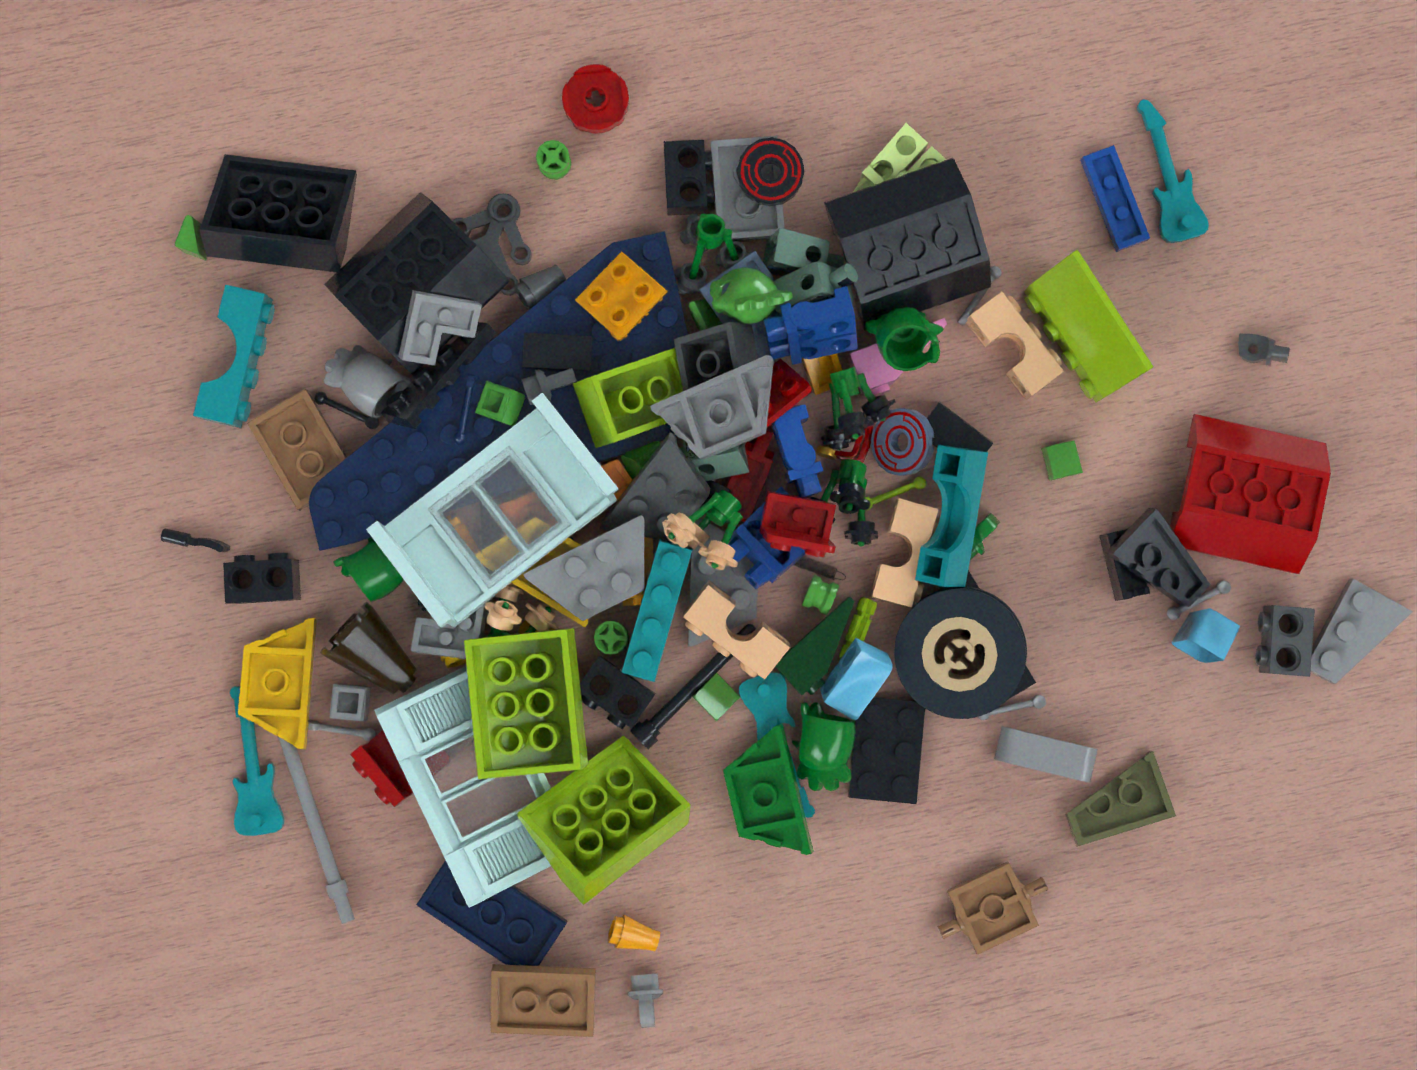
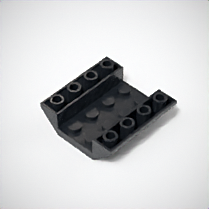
[824,158,991,331]
[324,192,510,375]

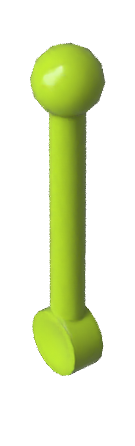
[865,476,926,511]

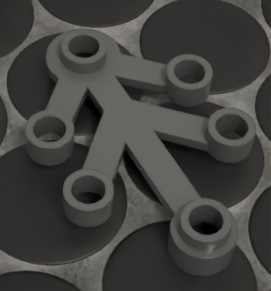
[453,193,532,296]

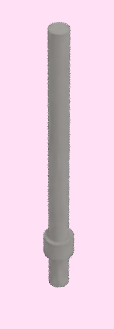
[278,737,355,924]

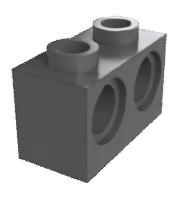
[1255,605,1315,677]

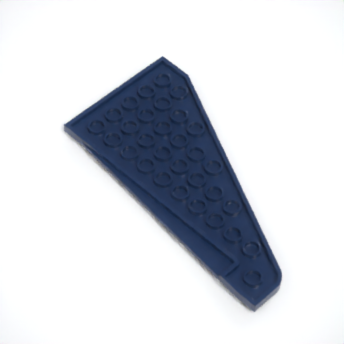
[309,231,688,551]

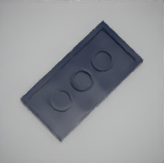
[416,860,568,966]

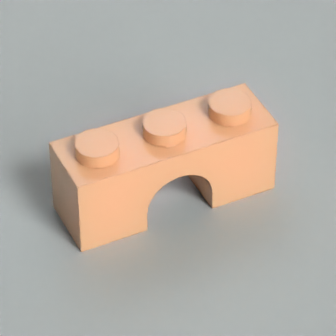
[966,291,1064,400]
[869,498,940,608]
[683,580,790,680]

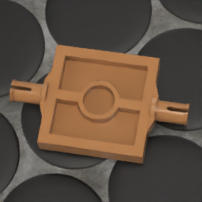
[937,861,1048,955]

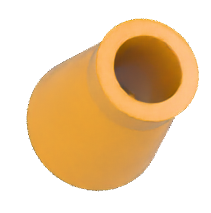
[607,915,660,952]

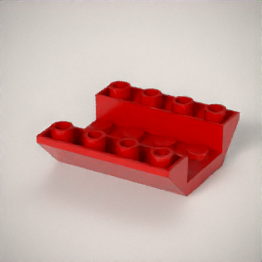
[1170,414,1331,574]

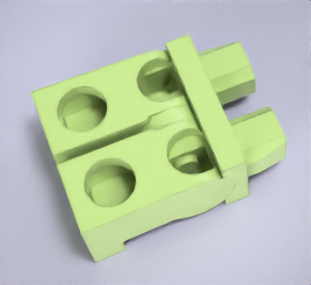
[853,123,946,192]

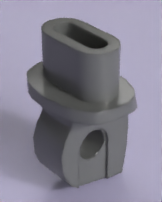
[1239,333,1290,366]
[521,368,577,405]

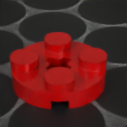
[562,64,629,134]

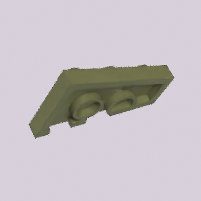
[1065,751,1176,847]

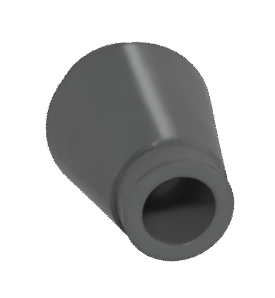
[514,264,566,309]

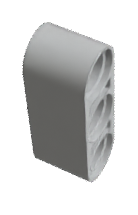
[994,726,1098,783]

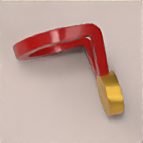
[816,425,873,463]

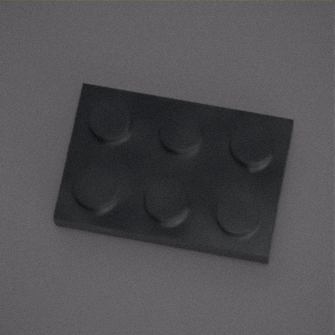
[848,697,925,804]

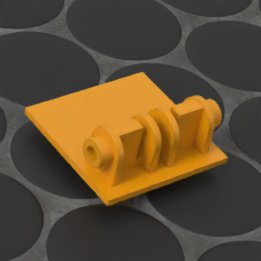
[575,251,668,341]

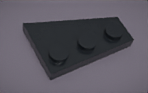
[1105,508,1211,607]

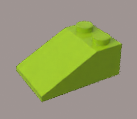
[573,348,683,448]

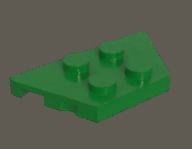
[723,723,814,855]

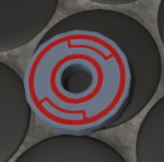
[871,408,935,476]

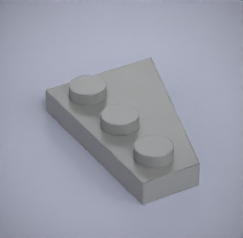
[1311,579,1413,684]

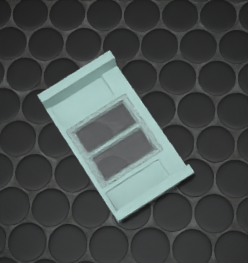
[366,393,619,628]
[374,665,551,908]

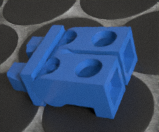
[764,286,858,365]
[771,404,823,498]
[728,486,805,589]

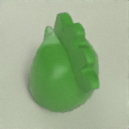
[710,267,793,324]

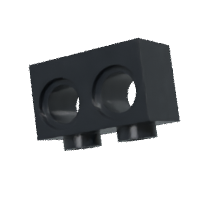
[664,140,714,216]
[223,553,301,604]
[580,656,656,730]

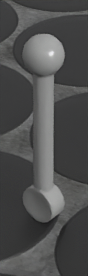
[958,266,1002,326]
[1167,581,1231,620]
[978,695,1046,720]
[308,721,376,741]

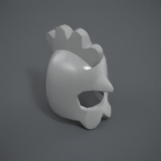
[324,345,411,418]

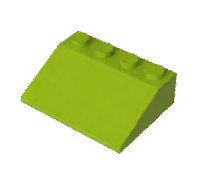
[1024,249,1154,403]
[464,628,588,779]
[517,735,691,905]

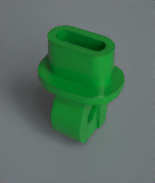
[970,513,1000,560]

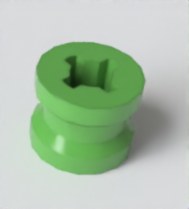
[536,140,571,180]
[802,575,839,616]
[594,621,629,655]

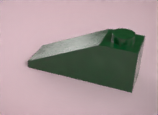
[775,597,855,695]

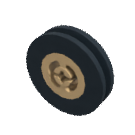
[894,586,1027,719]

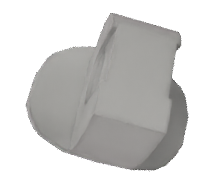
[628,974,663,1028]

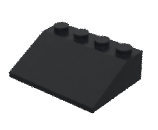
[200,154,357,273]

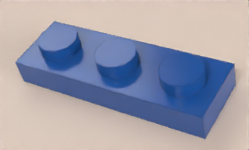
[1080,145,1150,252]

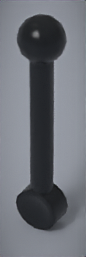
[314,392,379,429]

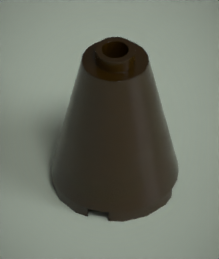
[320,602,417,694]

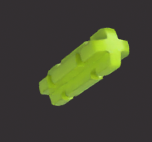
[839,597,877,658]

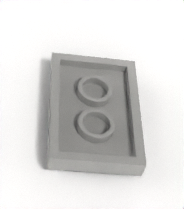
[711,136,785,241]

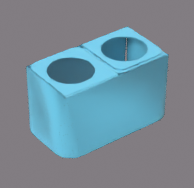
[1171,608,1240,663]
[820,638,893,721]

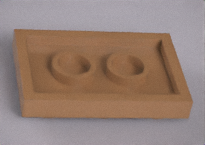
[247,389,347,511]
[491,964,596,1037]

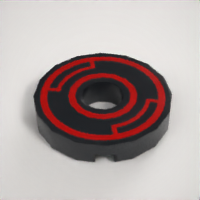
[737,137,805,207]

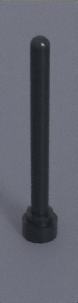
[630,624,756,750]

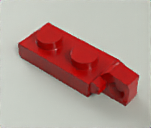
[726,430,775,522]

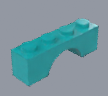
[193,285,275,428]
[915,445,989,587]
[621,539,692,682]

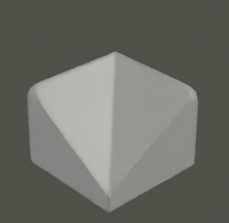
[329,684,371,722]

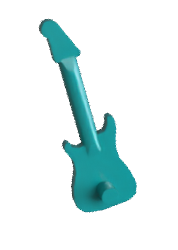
[1137,100,1209,243]
[739,672,815,818]
[230,686,285,836]

